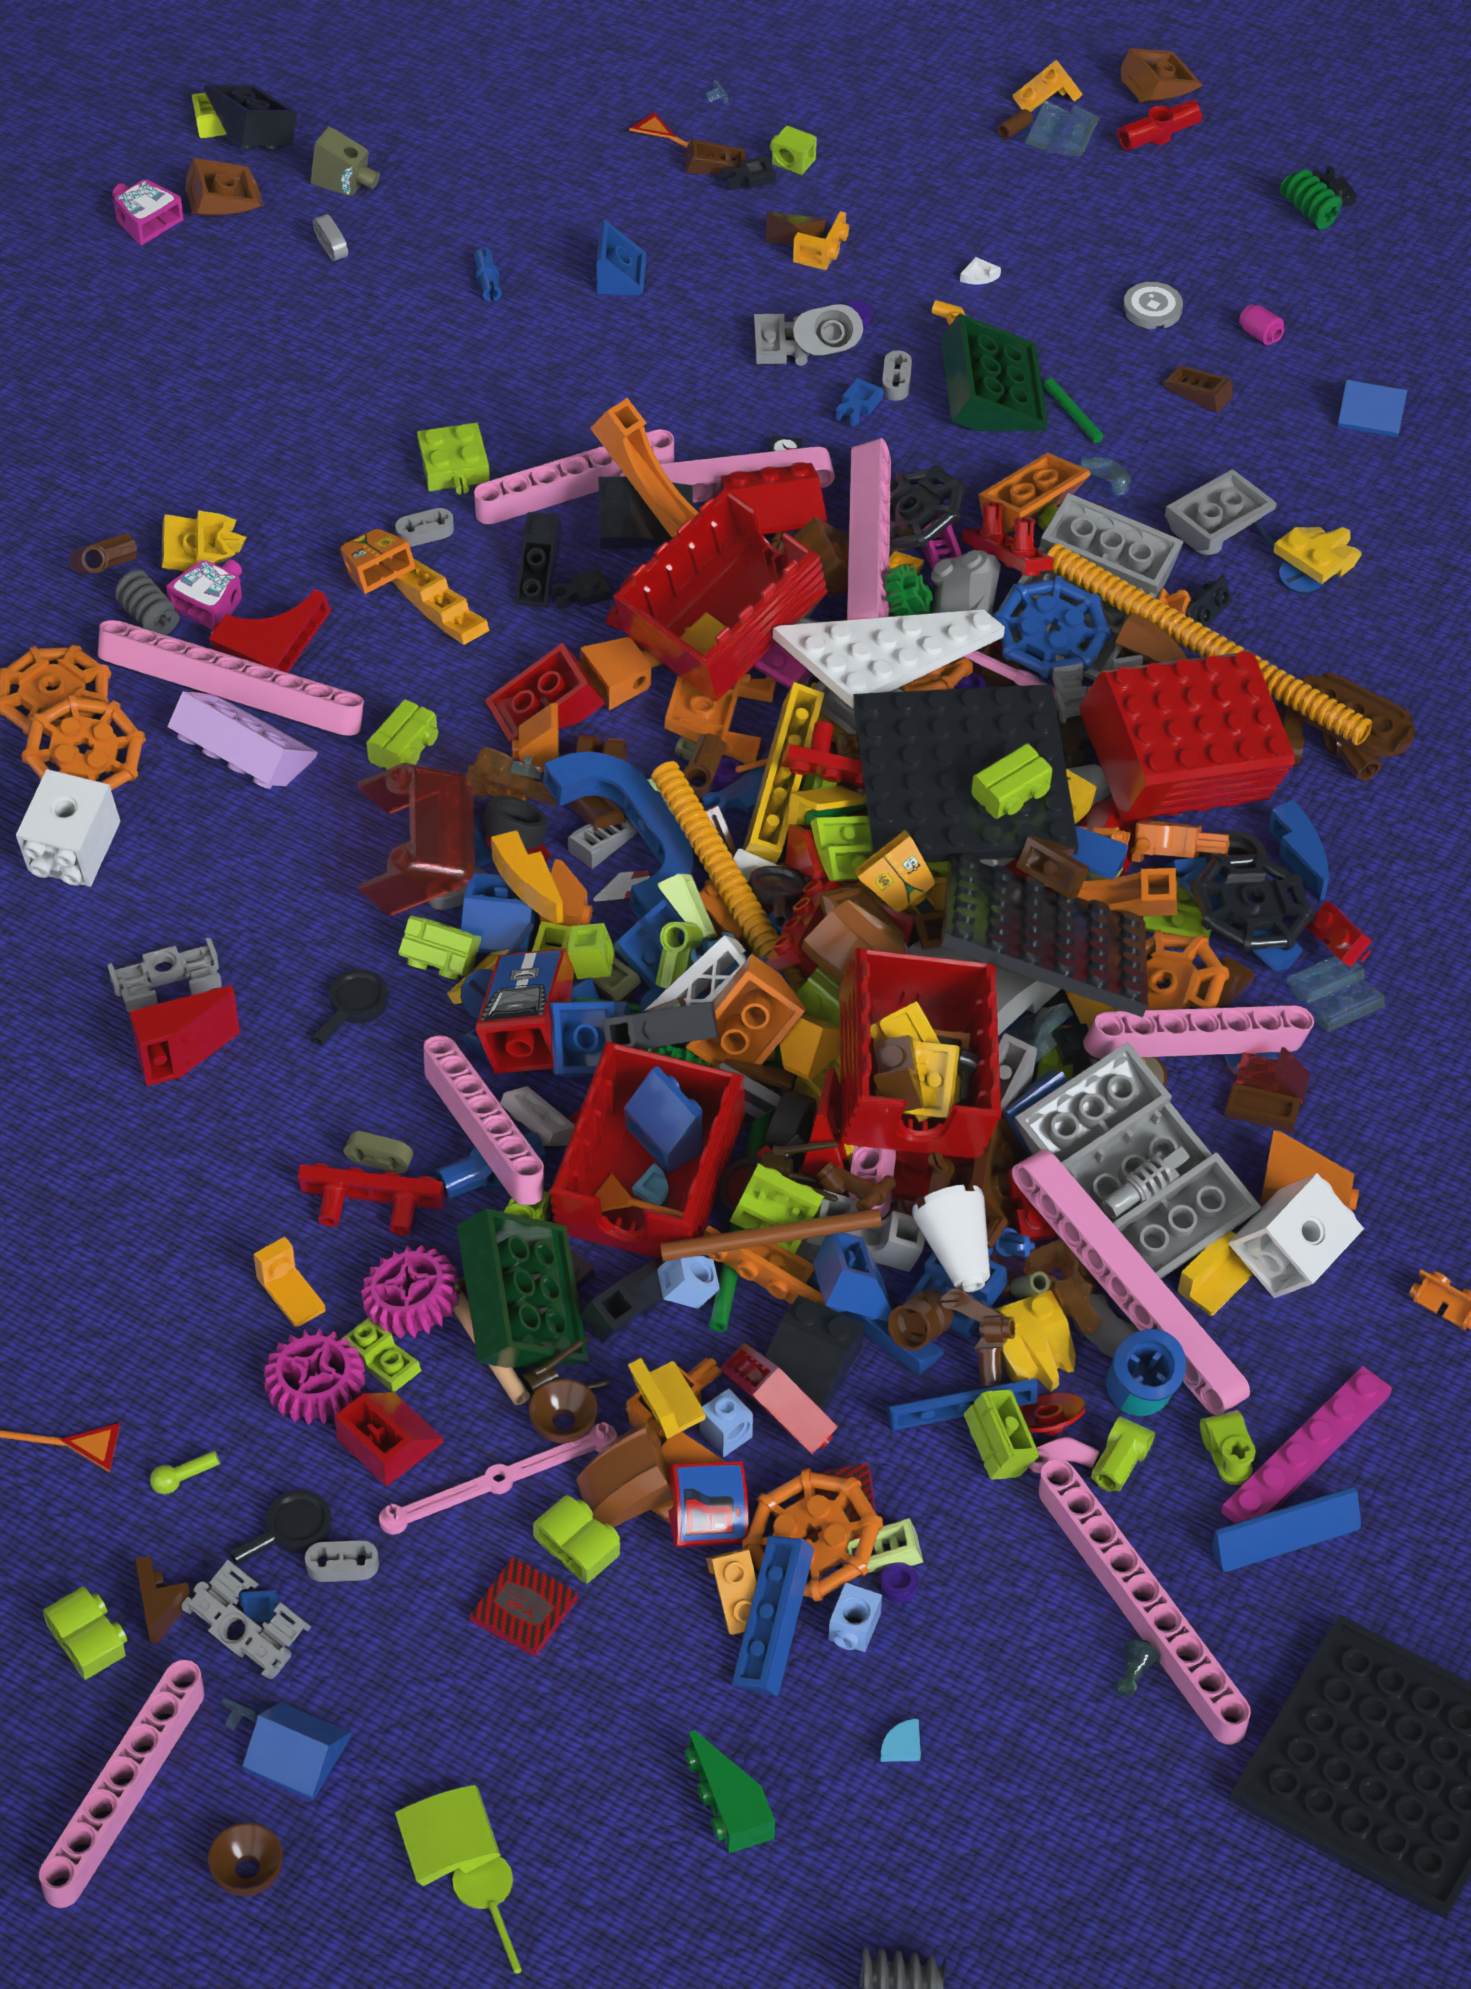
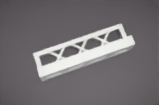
[644,935,747,1050]

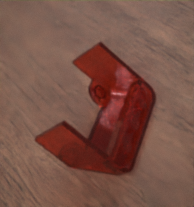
[358,763,475,916]

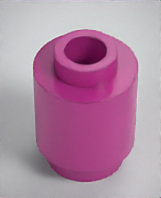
[1239,304,1284,345]

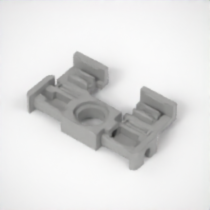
[1052,655,1143,723]
[108,937,222,1012]
[181,1560,312,1679]

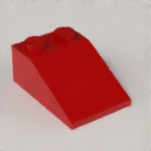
[485,642,606,744]
[798,1068,851,1197]

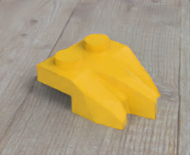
[162,510,246,572]
[1273,527,1361,584]
[995,1290,1076,1392]

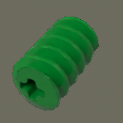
[1280,169,1342,230]

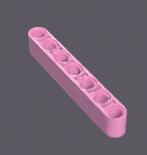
[474,429,674,525]
[620,447,835,503]
[1083,1006,1314,1059]
[423,1035,544,1205]
[39,1660,204,1908]

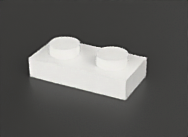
[500,1086,575,1145]

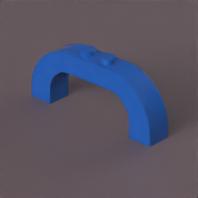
[543,752,693,920]

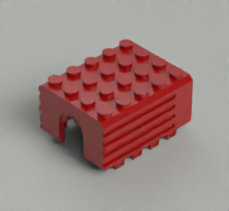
[613,488,827,702]
[1079,651,1295,821]
[839,948,1001,1158]
[550,1041,745,1258]

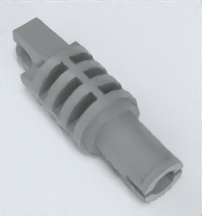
[1101,1146,1190,1219]

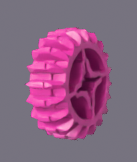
[361,1245,461,1339]
[264,1328,365,1426]

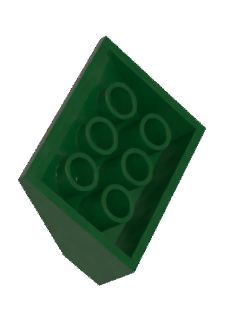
[941,313,1048,431]
[457,1208,589,1368]

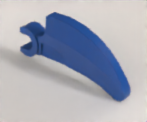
[702,749,770,816]

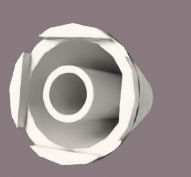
[912,1185,990,1292]

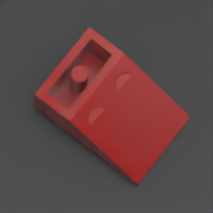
[129,985,240,1086]

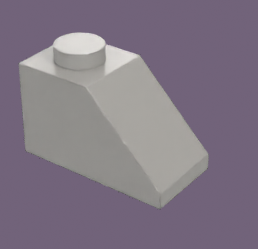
[999,1033,1037,1111]

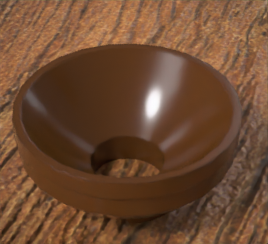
[529,1379,597,1443]
[208,1823,283,1896]

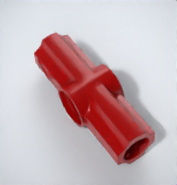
[1117,99,1202,151]

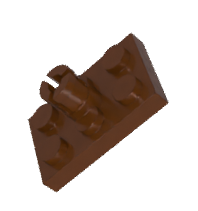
[955,1112,1028,1230]

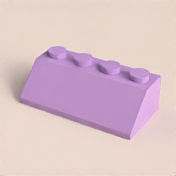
[167,691,318,789]

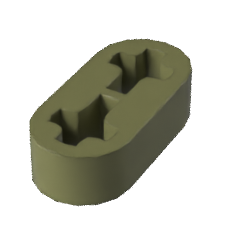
[344,1131,414,1174]

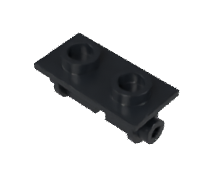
[1185,574,1232,627]

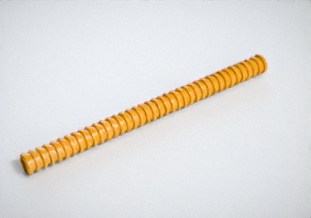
[1047,543,1372,746]
[651,761,809,1016]

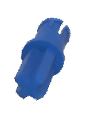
[994,1227,1035,1257]

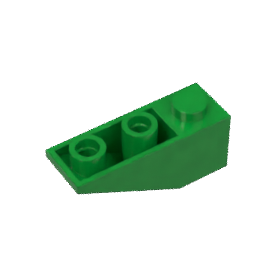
[684,1730,775,1854]

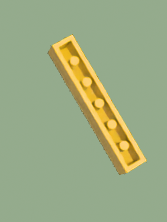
[743,682,825,864]

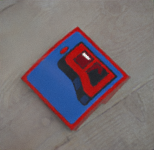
[667,1461,748,1548]

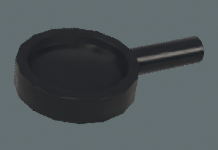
[749,866,807,926]
[312,969,389,1046]
[230,1490,332,1565]

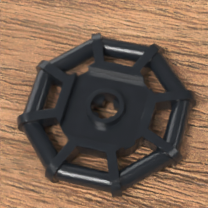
[889,465,967,555]
[1190,851,1315,953]

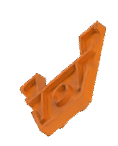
[664,674,777,764]

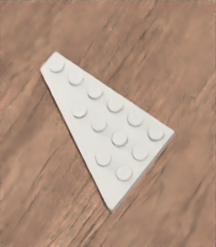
[772,609,1005,709]

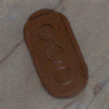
[1295,673,1415,758]

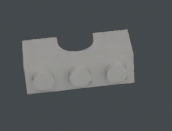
[806,1190,925,1272]

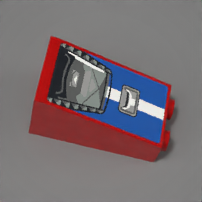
[476,948,574,1074]

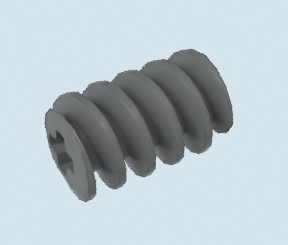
[115,569,180,635]
[859,1946,946,1989]

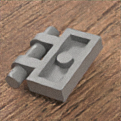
[754,314,810,366]

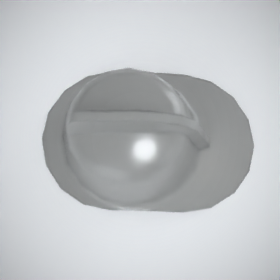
[793,304,863,356]

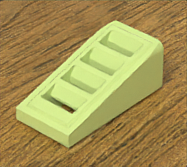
[657,874,716,940]
[842,1518,923,1573]

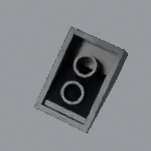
[204,85,297,149]
[598,476,693,549]
[746,1295,864,1412]

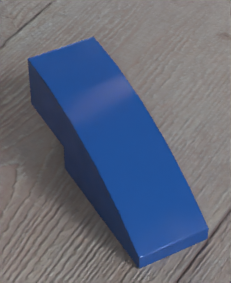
[1268,799,1329,902]

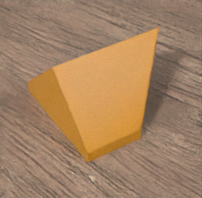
[779,1014,840,1081]

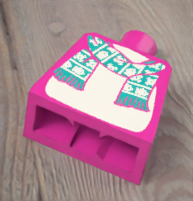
[113,180,184,245]
[166,560,242,630]

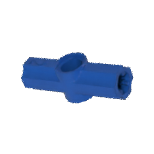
[436,1132,546,1199]

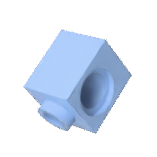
[657,1256,720,1309]
[700,1389,753,1457]
[829,1583,882,1652]

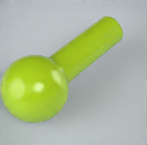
[150,1450,221,1494]

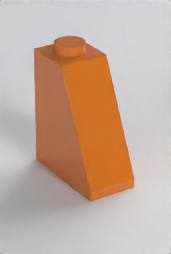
[1260,1130,1359,1211]

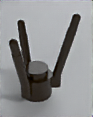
[761,1140,838,1202]
[522,1335,610,1396]

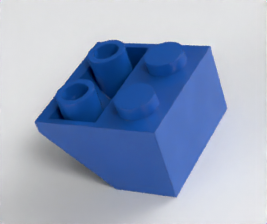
[461,872,537,954]
[624,1066,704,1175]
[813,1233,893,1322]

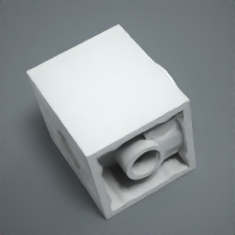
[16,769,120,887]
[1228,1173,1364,1298]

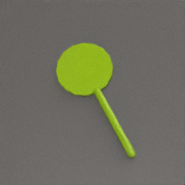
[452,1856,521,1974]

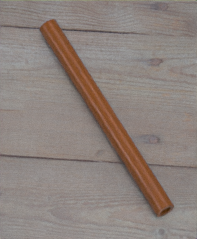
[660,1208,882,1262]

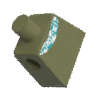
[311,126,380,196]

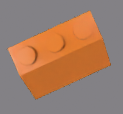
[978,452,1090,534]
[686,954,806,1067]

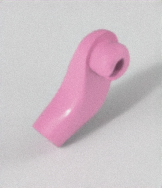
[1028,1437,1100,1473]

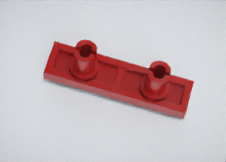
[962,502,1053,576]
[781,721,864,790]
[766,878,841,980]
[298,1163,445,1236]

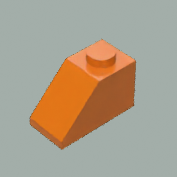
[512,703,559,773]
[540,859,593,927]

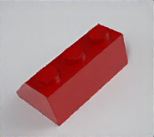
[721,462,827,534]

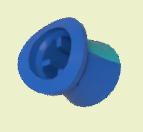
[1106,1329,1186,1416]

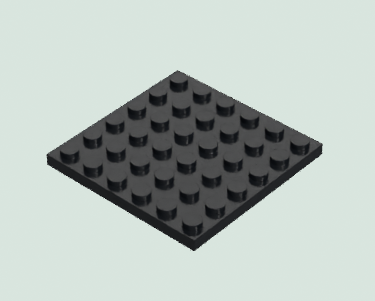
[853,684,1079,862]
[941,854,1148,1018]
[1229,1614,1471,1920]

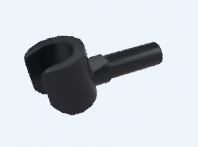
[957,1048,979,1102]

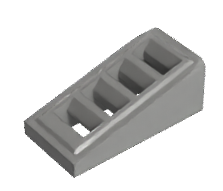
[568,818,638,869]

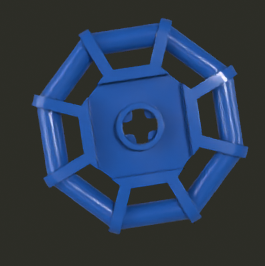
[992,576,1113,679]

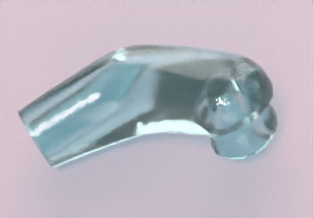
[1081,457,1131,495]

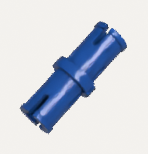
[474,248,502,302]

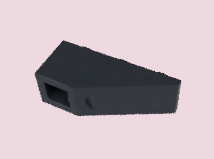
[515,512,562,607]
[602,1001,719,1049]
[580,1256,665,1344]

